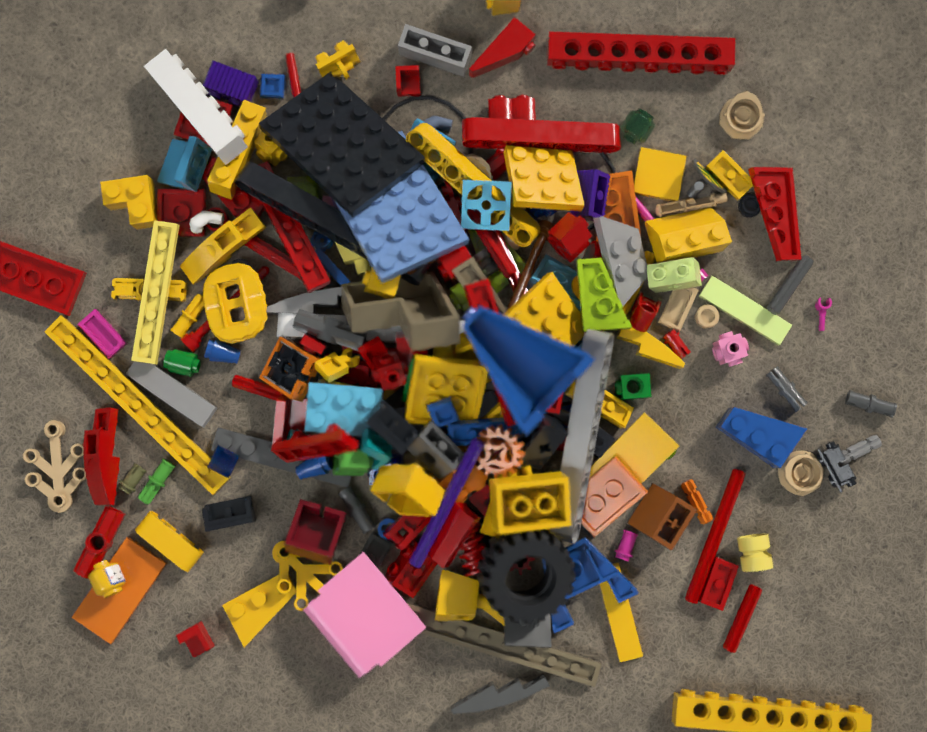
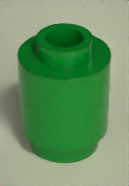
[163,349,201,377]

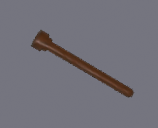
[507,220,555,311]

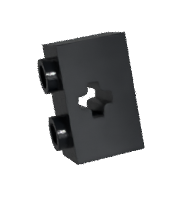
[511,413,568,470]

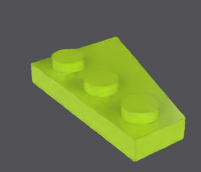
[576,258,632,332]

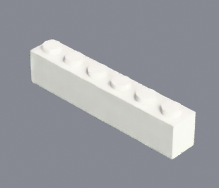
[144,49,248,165]

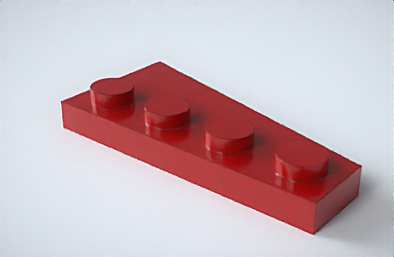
[748,167,801,261]

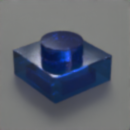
[207,445,239,478]

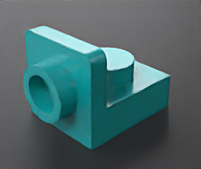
[361,428,392,470]

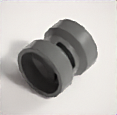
[473,249,500,278]

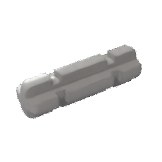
[839,435,882,465]

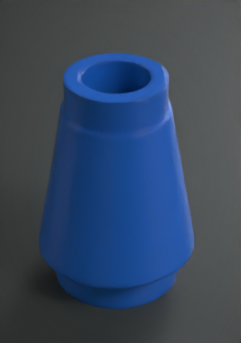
[204,339,241,364]
[295,456,333,480]

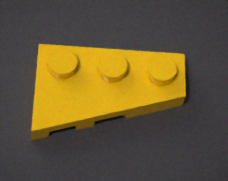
[222,575,296,648]

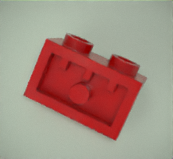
[385,539,437,598]

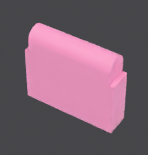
[303,552,426,678]

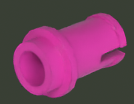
[615,530,638,562]

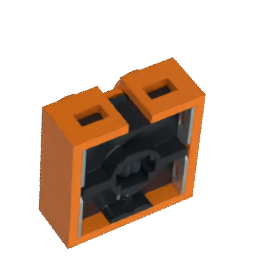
[259,336,322,402]

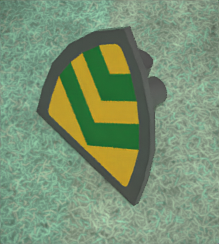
[686,158,727,198]

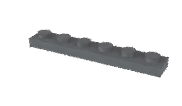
[211,427,352,488]

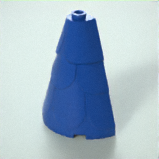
[463,306,595,435]

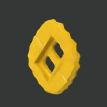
[203,263,268,344]

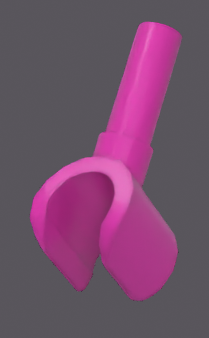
[815,297,832,331]

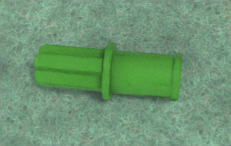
[138,458,176,505]

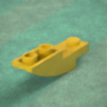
[180,207,267,285]

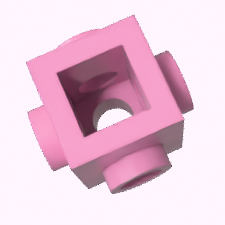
[712,331,749,367]

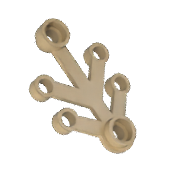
[23,420,86,513]

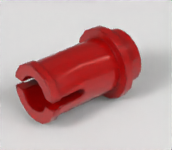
[663,329,691,359]

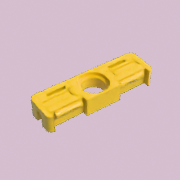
[111,278,187,302]

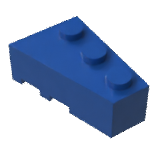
[715,407,807,468]

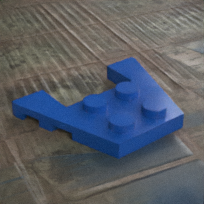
[542,537,639,634]

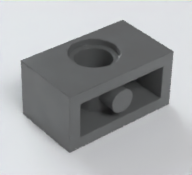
[407,421,465,480]

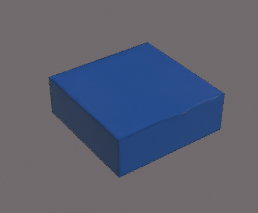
[260,74,285,99]
[427,397,459,428]

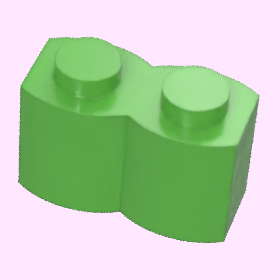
[332,448,373,476]

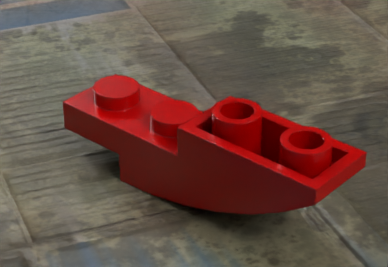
[83,407,120,506]

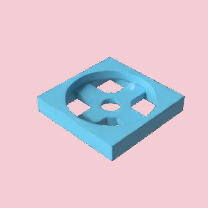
[461,180,512,231]

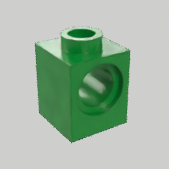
[615,373,652,400]

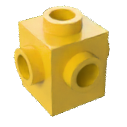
[254,132,288,166]

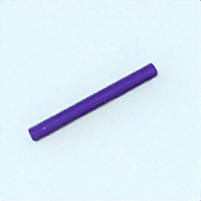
[409,438,485,568]

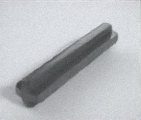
[767,255,813,315]

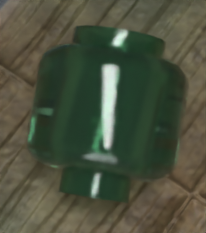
[620,108,655,145]

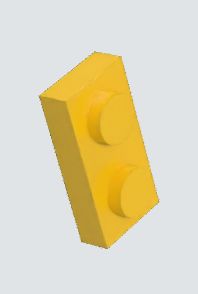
[705,150,753,201]

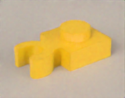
[315,348,360,383]

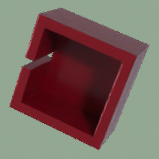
[284,499,346,565]

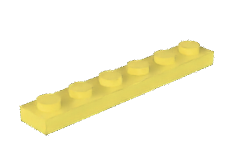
[131,220,180,365]

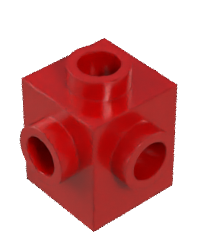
[371,351,408,390]

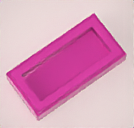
[77,309,128,359]

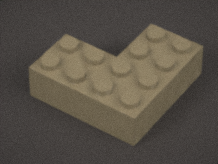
[341,271,460,350]

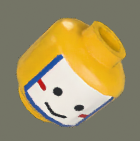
[89,560,126,598]

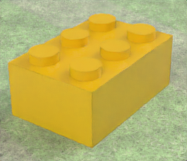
[489,471,571,534]

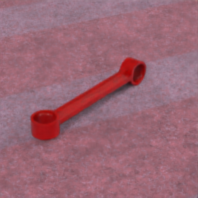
[206,207,325,290]

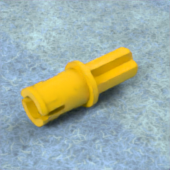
[170,294,204,338]

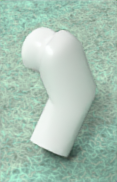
[189,211,224,234]

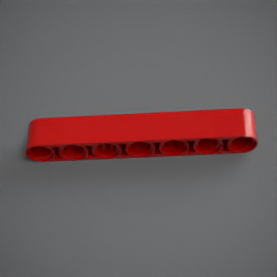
[462,117,621,153]

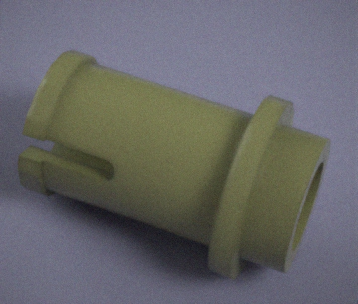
[118,463,147,495]

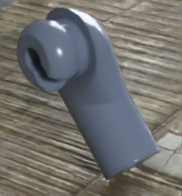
[423,116,453,131]

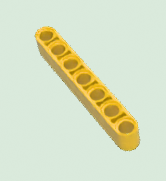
[406,123,540,247]

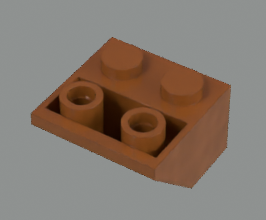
[627,483,697,551]

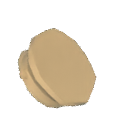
[720,91,765,139]
[778,451,824,496]

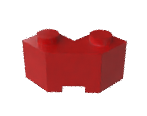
[547,212,592,263]

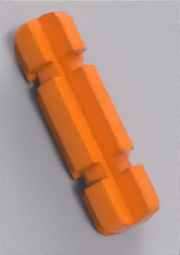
[681,479,713,525]

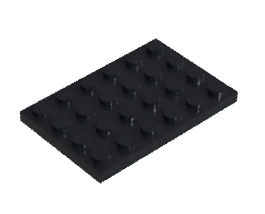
[259,72,425,218]

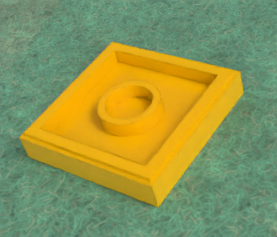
[634,147,687,202]

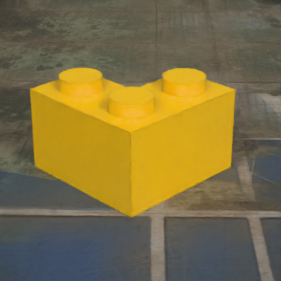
[100,175,157,229]

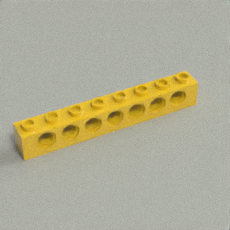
[672,689,872,732]

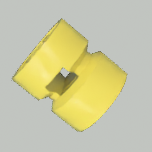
[737,533,773,572]

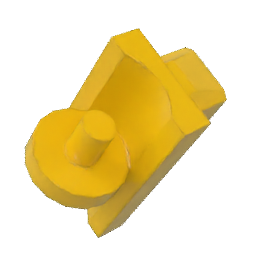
[315,41,360,80]

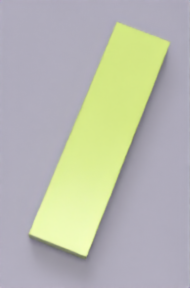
[699,276,792,345]

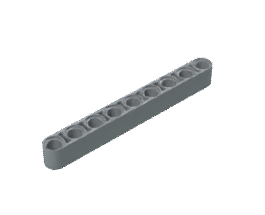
[550,329,614,544]

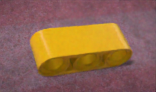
[135,510,204,572]

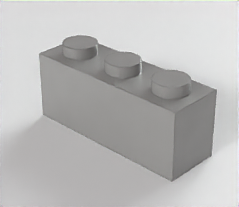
[398,24,472,77]

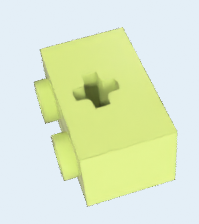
[647,257,702,293]

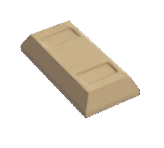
[658,287,699,332]

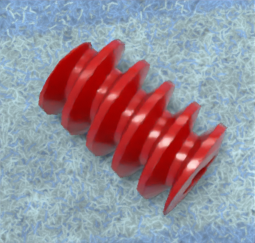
[459,524,487,577]

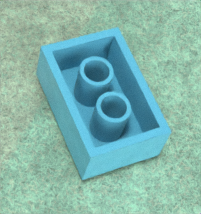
[305,382,384,436]

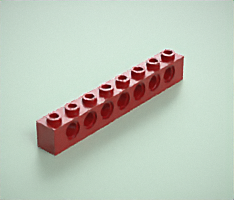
[547,31,735,75]

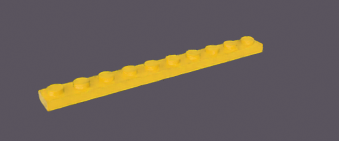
[44,315,231,495]

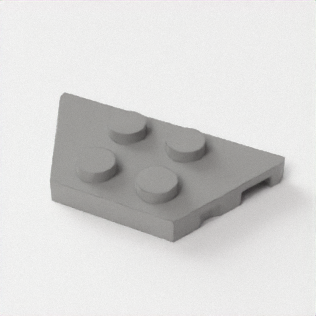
[593,216,648,306]

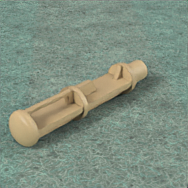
[655,193,727,218]

